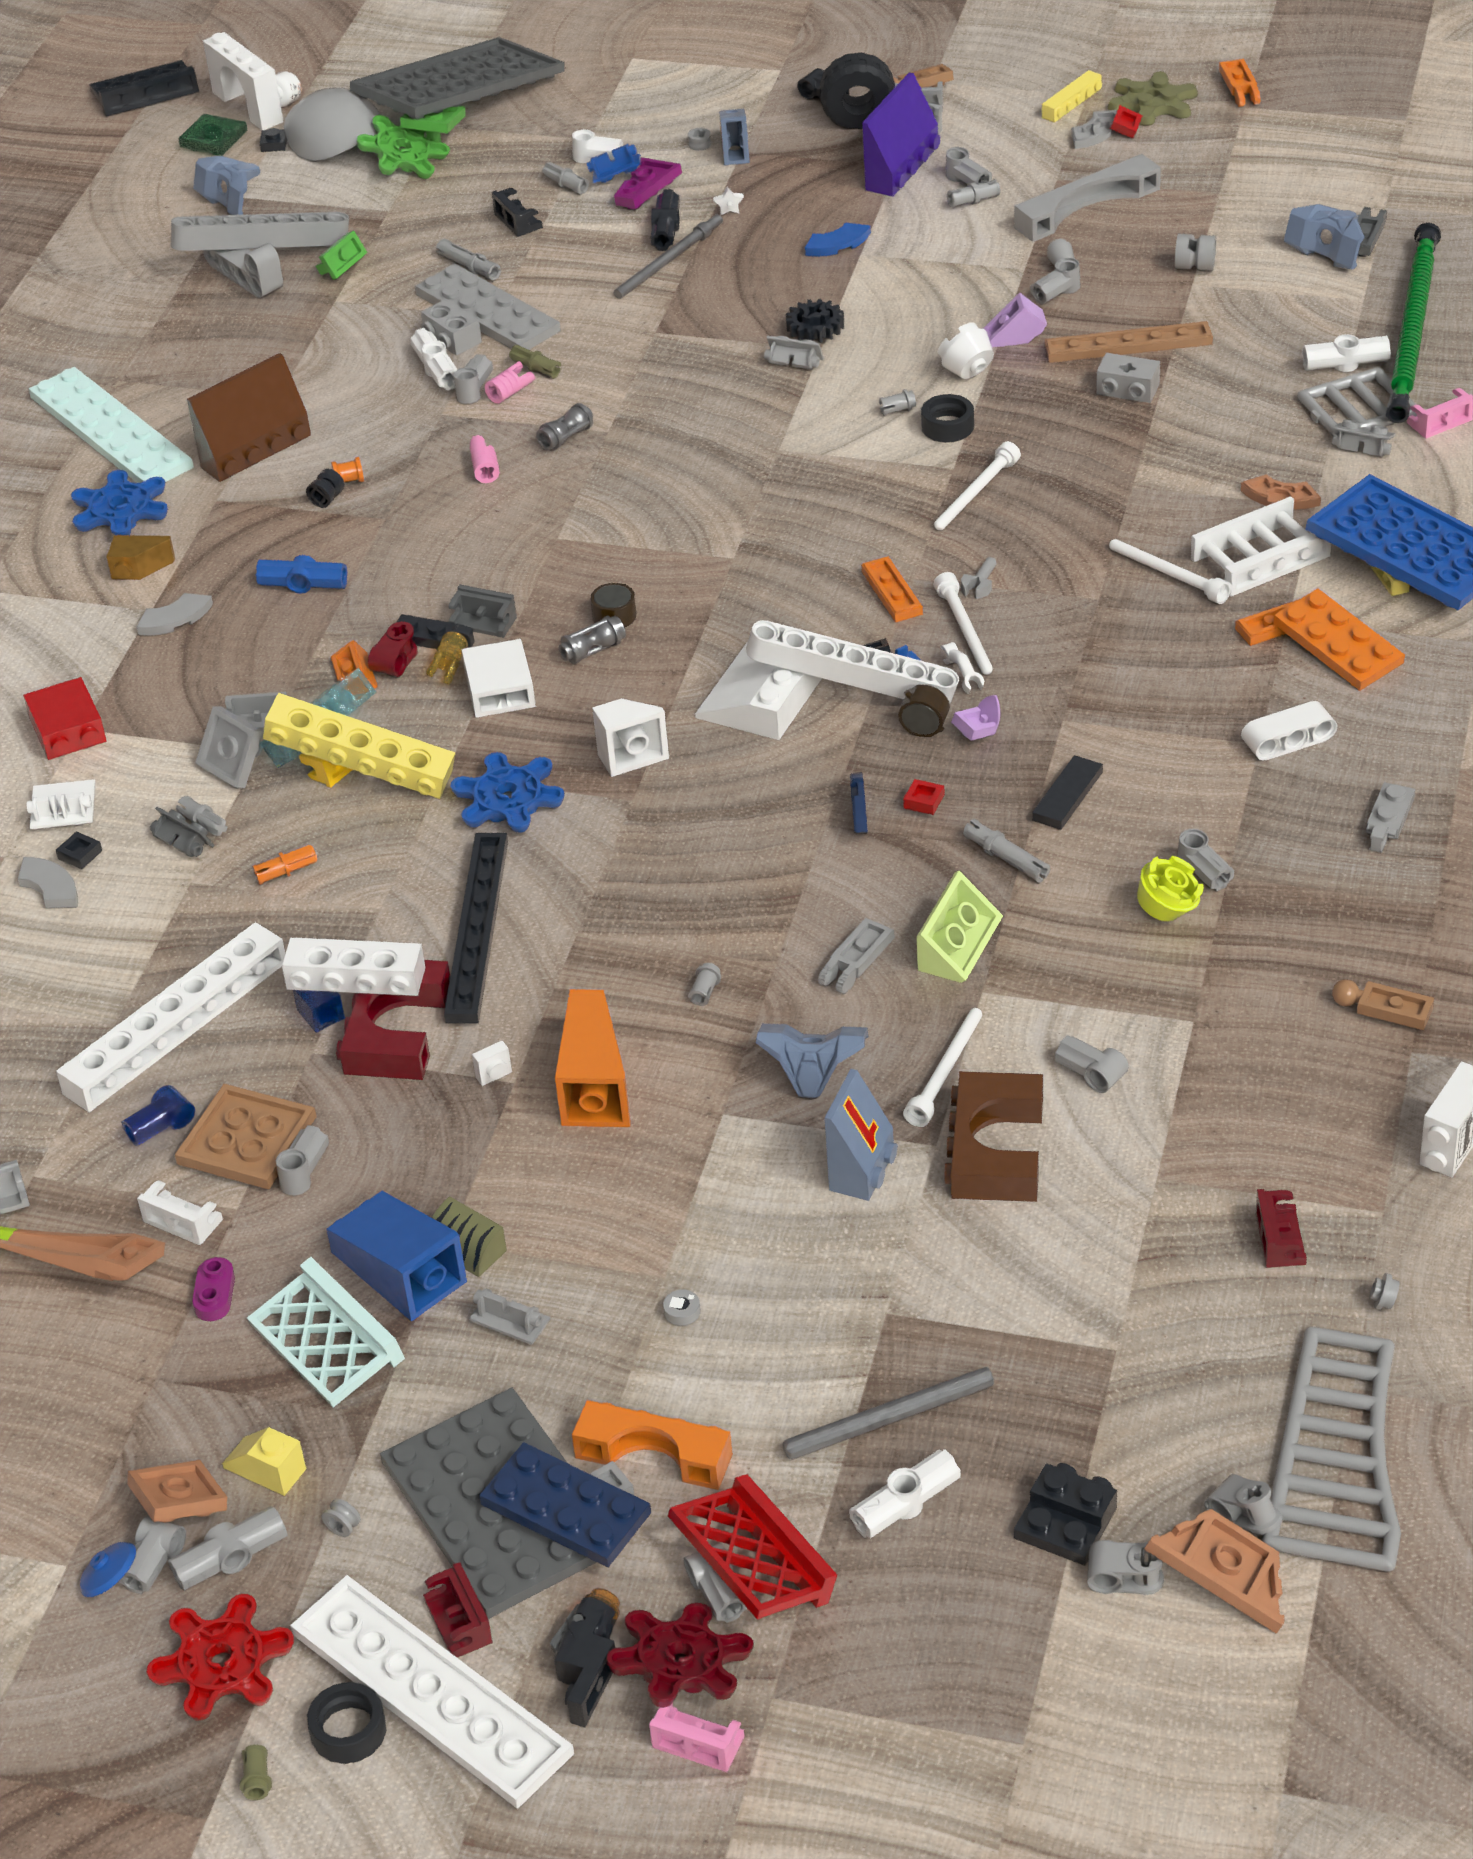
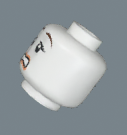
[276,71,301,107]

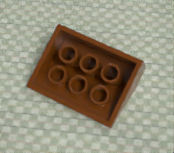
[187,353,311,482]

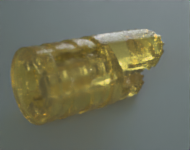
[426,632,468,685]

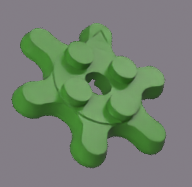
[357,115,450,179]

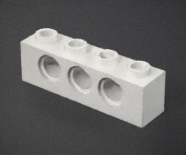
[282,938,425,996]

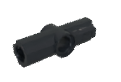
[650,189,680,251]

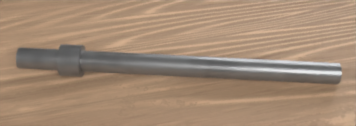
[614,214,723,299]

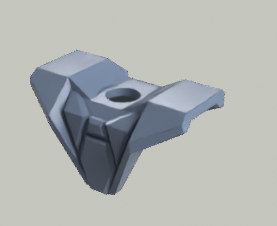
[193,156,261,215]
[1284,204,1364,270]
[755,1023,869,1098]

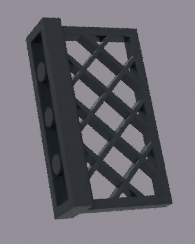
[89,60,199,116]

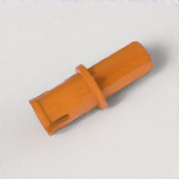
[252,845,318,885]

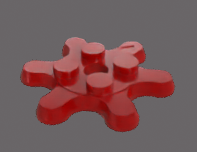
[147,1594,294,1721]

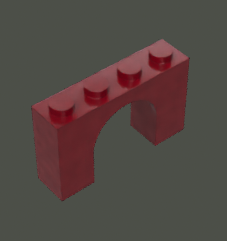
[336,960,450,1080]

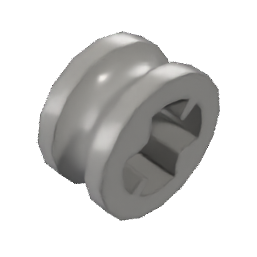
[688,128,711,151]
[321,1499,361,1537]

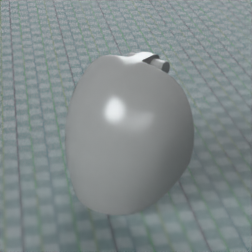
[284,87,381,161]

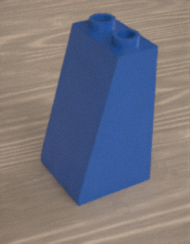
[326,1191,467,1321]

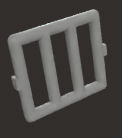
[1297,367,1417,436]

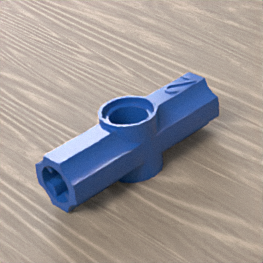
[256,555,348,594]

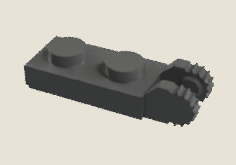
[1358,207,1387,256]

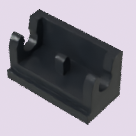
[492,188,543,237]

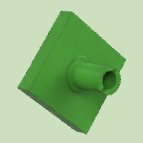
[400,106,465,142]

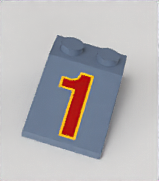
[824,1069,898,1201]

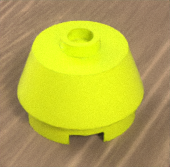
[1137,856,1204,921]

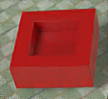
[1110,105,1143,139]
[903,779,945,815]

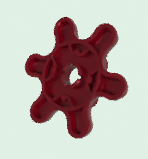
[607,1603,754,1708]

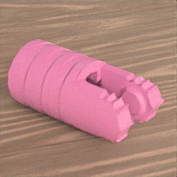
[484,361,536,404]
[470,435,500,483]

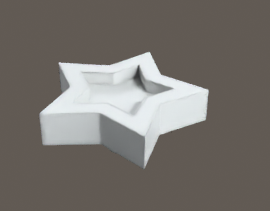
[713,186,744,215]

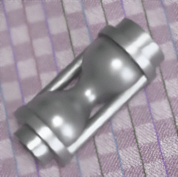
[536,403,593,450]
[559,616,626,664]

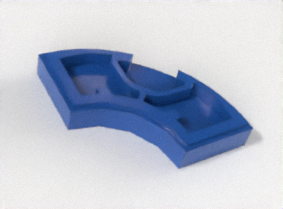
[805,222,871,257]

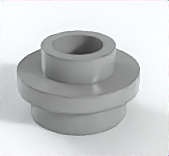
[1370,1273,1400,1310]

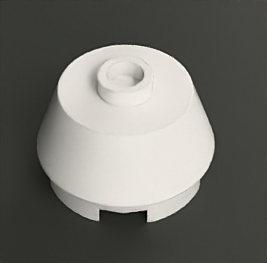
[938,323,994,379]

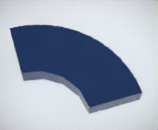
[850,772,868,834]

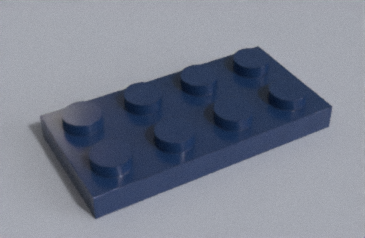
[479,1442,652,1568]

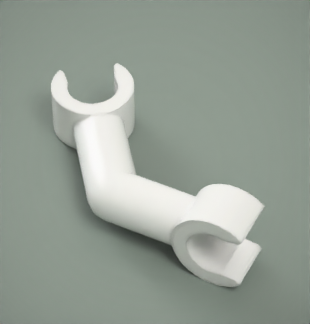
[940,642,984,694]

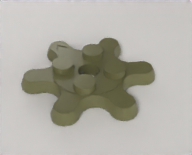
[1108,71,1198,126]

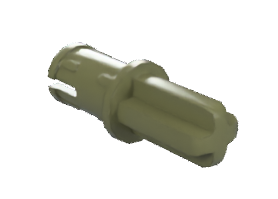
[509,345,561,378]

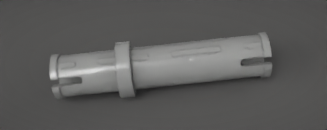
[436,239,501,280]
[963,819,1050,883]

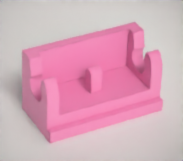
[1407,388,1473,439]
[649,1702,745,1772]

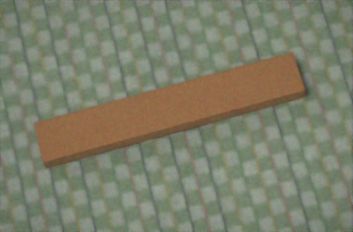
[1044,321,1213,363]

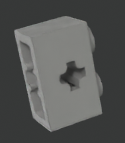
[1096,353,1160,403]

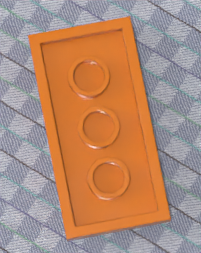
[1273,588,1405,691]

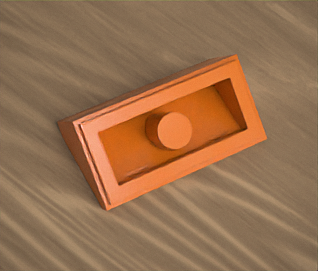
[331,640,378,696]

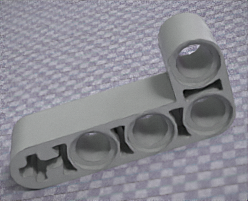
[203,243,283,298]

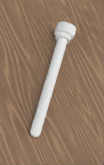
[934,441,1021,530]
[1109,539,1231,604]
[933,572,993,675]
[903,1008,982,1127]

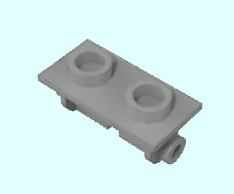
[764,335,824,370]
[1332,420,1396,457]
[469,1288,551,1345]

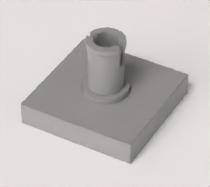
[195,706,263,788]

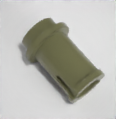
[239,1745,272,1800]

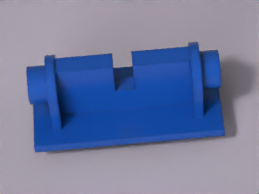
[587,144,641,184]

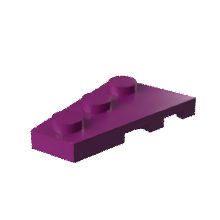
[614,157,682,209]

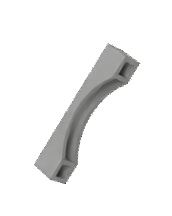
[1014,154,1161,242]

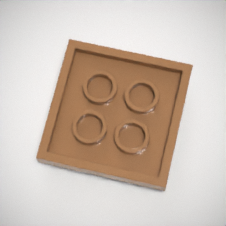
[175,1083,317,1189]

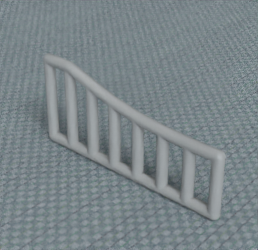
[1262,1327,1401,1572]

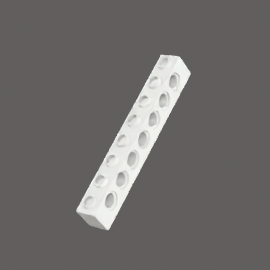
[56,922,285,1112]

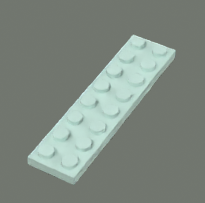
[29,367,194,483]

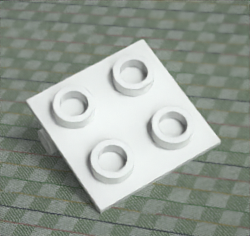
[27,779,95,829]

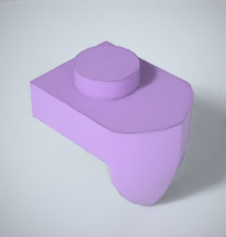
[951,695,1001,741]

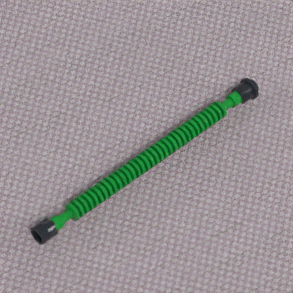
[1386,222,1441,423]

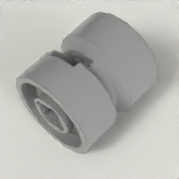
[1175,234,1216,271]

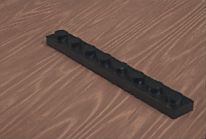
[444,833,508,1023]

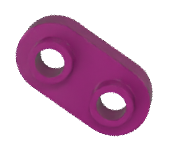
[192,1257,235,1321]

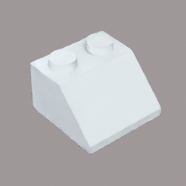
[592,698,669,777]

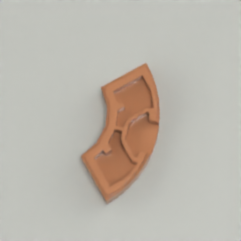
[1241,474,1321,510]

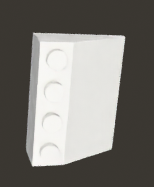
[695,642,822,740]

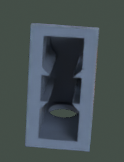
[719,109,750,165]

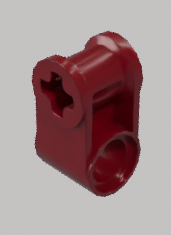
[368,621,418,677]

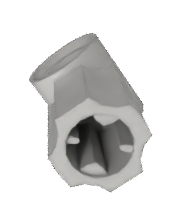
[946,147,992,184]
[1030,257,1081,305]
[453,354,493,404]
[1177,829,1234,891]
[1055,1035,1129,1093]
[276,1125,329,1196]
[119,1516,186,1595]
[683,1543,747,1623]

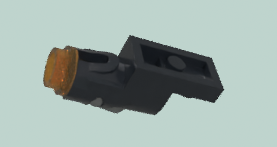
[550,1588,620,1728]

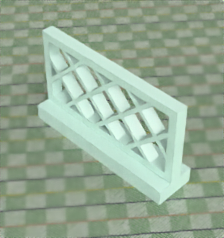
[247,1257,405,1408]

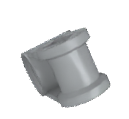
[1204,1474,1282,1535]
[1087,1540,1164,1595]

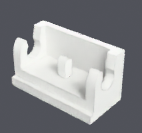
[137,1180,223,1245]

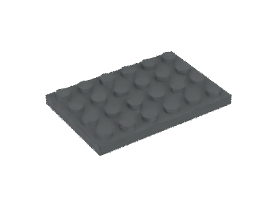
[380,1387,597,1619]

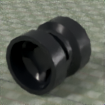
[306,468,345,508]

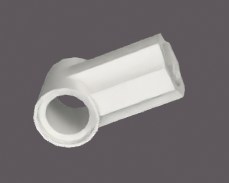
[572,129,623,163]

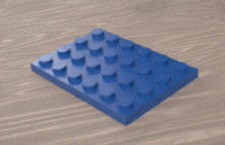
[1305,474,1473,610]

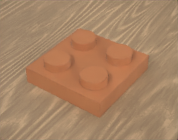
[127,1460,228,1522]

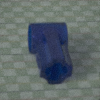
[121,1085,195,1146]

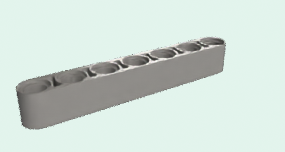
[171,212,349,251]

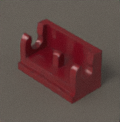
[1255,1189,1307,1268]
[423,1562,493,1658]

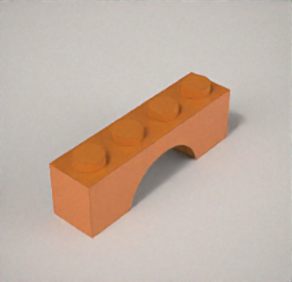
[572,1400,733,1490]

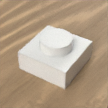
[472,1041,512,1086]

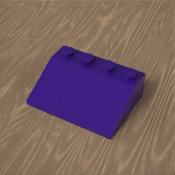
[863,72,941,197]

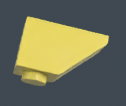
[222,1427,306,1496]

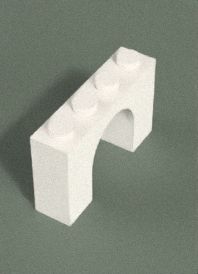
[203,32,283,130]

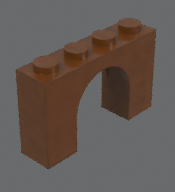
[944,1071,1043,1202]

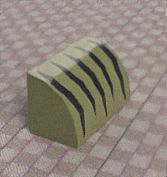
[432,1196,507,1277]

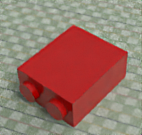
[23,677,107,760]

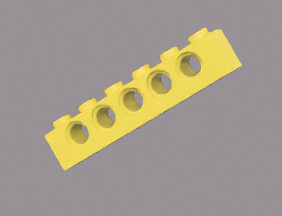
[263,693,455,799]

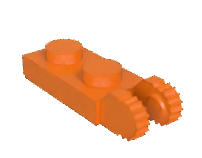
[1219,59,1261,107]

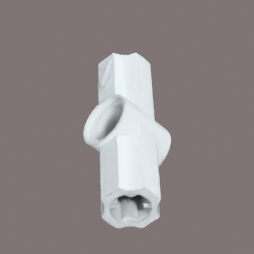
[410,328,458,391]
[1302,334,1391,372]
[849,1450,961,1538]

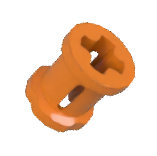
[331,457,364,483]

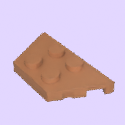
[1144,1509,1285,1634]

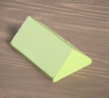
[917,871,1003,983]

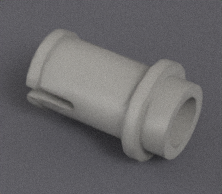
[879,389,916,416]
[688,963,721,1006]

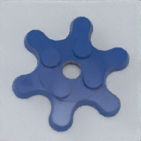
[71,470,168,535]
[450,752,565,833]

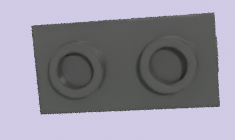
[150,806,215,857]

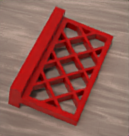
[668,1474,838,1619]

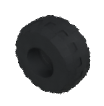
[820,52,895,129]

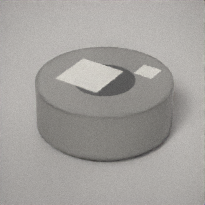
[663,1289,701,1326]

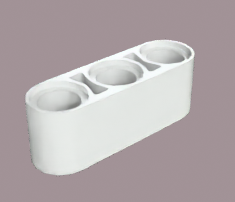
[1241,701,1337,761]

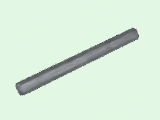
[783,1367,994,1460]

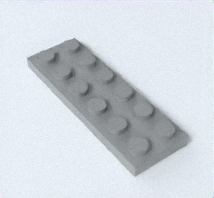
[415,264,561,350]

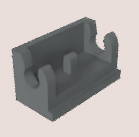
[448,584,517,638]

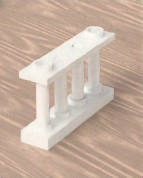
[1191,496,1331,596]

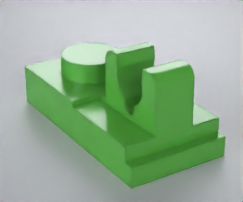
[315,230,368,280]

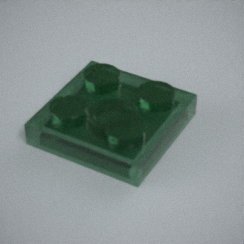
[178,113,248,155]

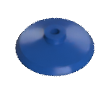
[80,1542,136,1597]

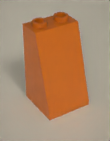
[555,989,631,1127]

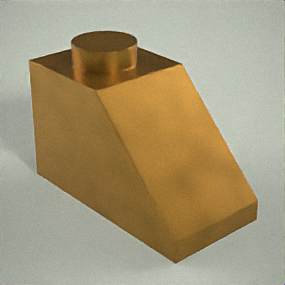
[106,535,175,580]

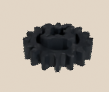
[786,299,844,343]

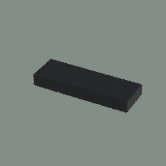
[1032,755,1103,830]

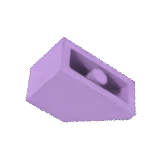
[983,293,1047,347]

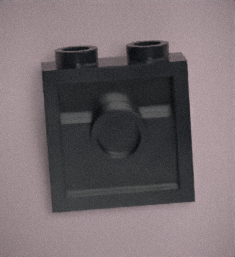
[1014,1463,1117,1566]

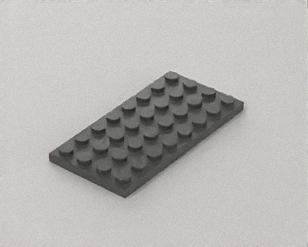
[350,37,565,119]

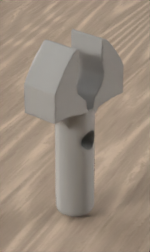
[961,557,997,599]

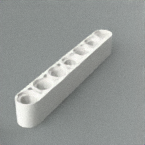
[746,620,959,704]

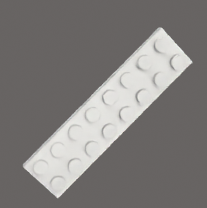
[290,1575,574,1809]

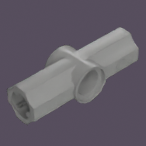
[168,1506,288,1590]

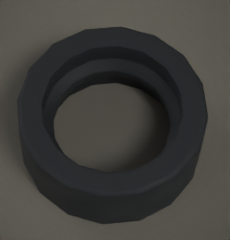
[921,394,974,443]
[307,1682,387,1764]

